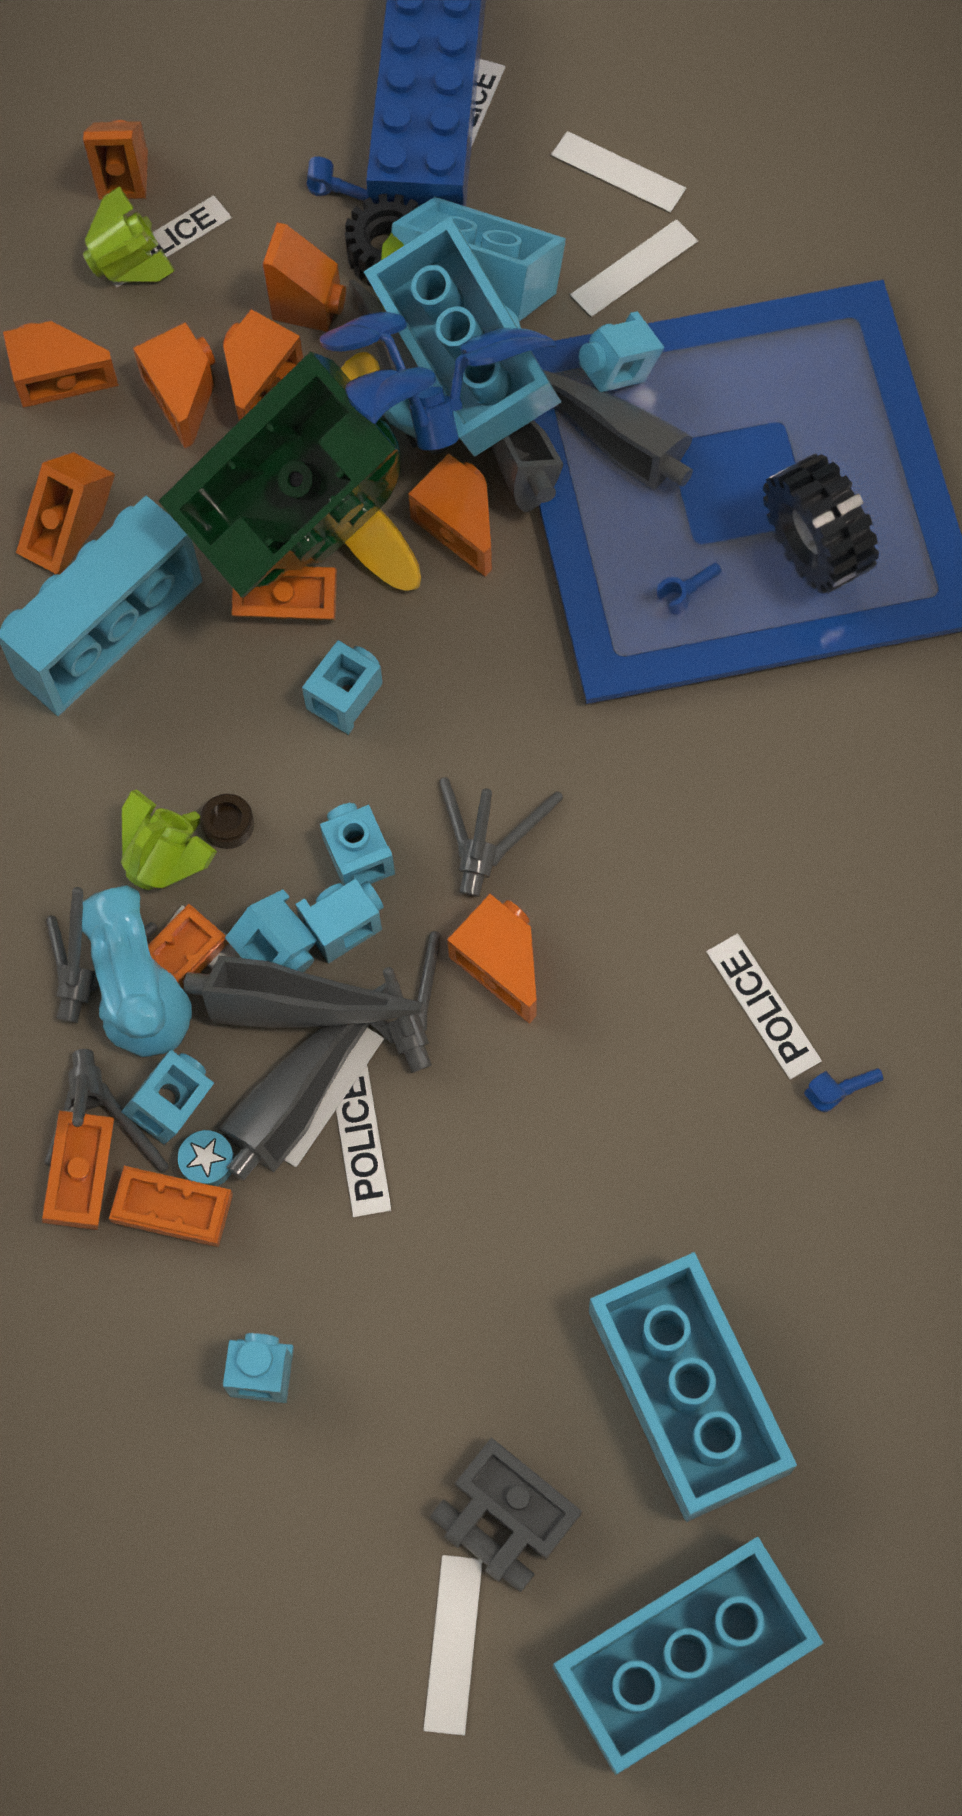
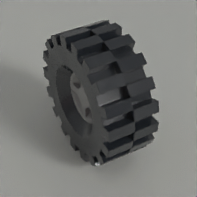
[763,453,879,594]

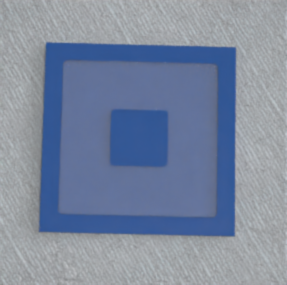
[531,280,962,704]

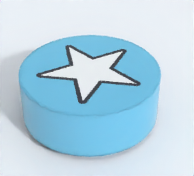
[178,1130,235,1186]

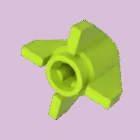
[83,186,175,282]
[121,789,217,890]

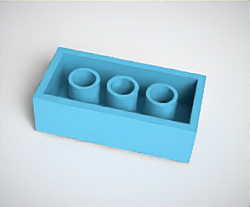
[364,216,561,457]
[0,495,203,716]
[589,1252,797,1522]
[553,1536,824,1775]

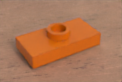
[148,904,229,990]
[109,1166,233,1247]

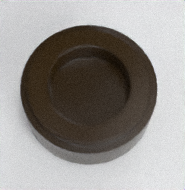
[200,794,254,849]

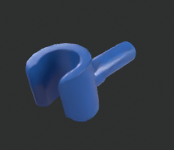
[307,157,368,201]
[657,562,722,615]
[804,1068,883,1112]

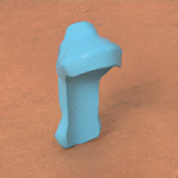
[82,885,192,1057]

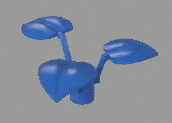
[320,312,556,450]

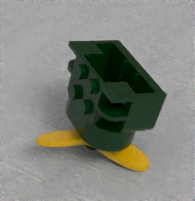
[158,351,421,597]

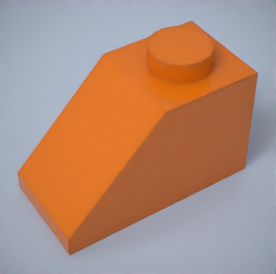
[83,120,148,200]
[263,222,346,332]
[223,309,303,421]
[3,321,119,408]
[133,322,216,448]
[16,452,115,574]
[408,453,492,577]
[447,894,537,1024]

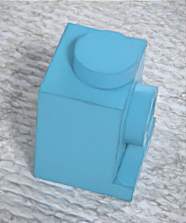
[579,311,665,392]
[302,640,383,735]
[320,803,395,886]
[296,878,384,964]
[225,889,318,972]
[121,1050,214,1145]
[223,1333,294,1403]

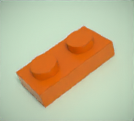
[232,566,337,620]
[42,1110,114,1230]

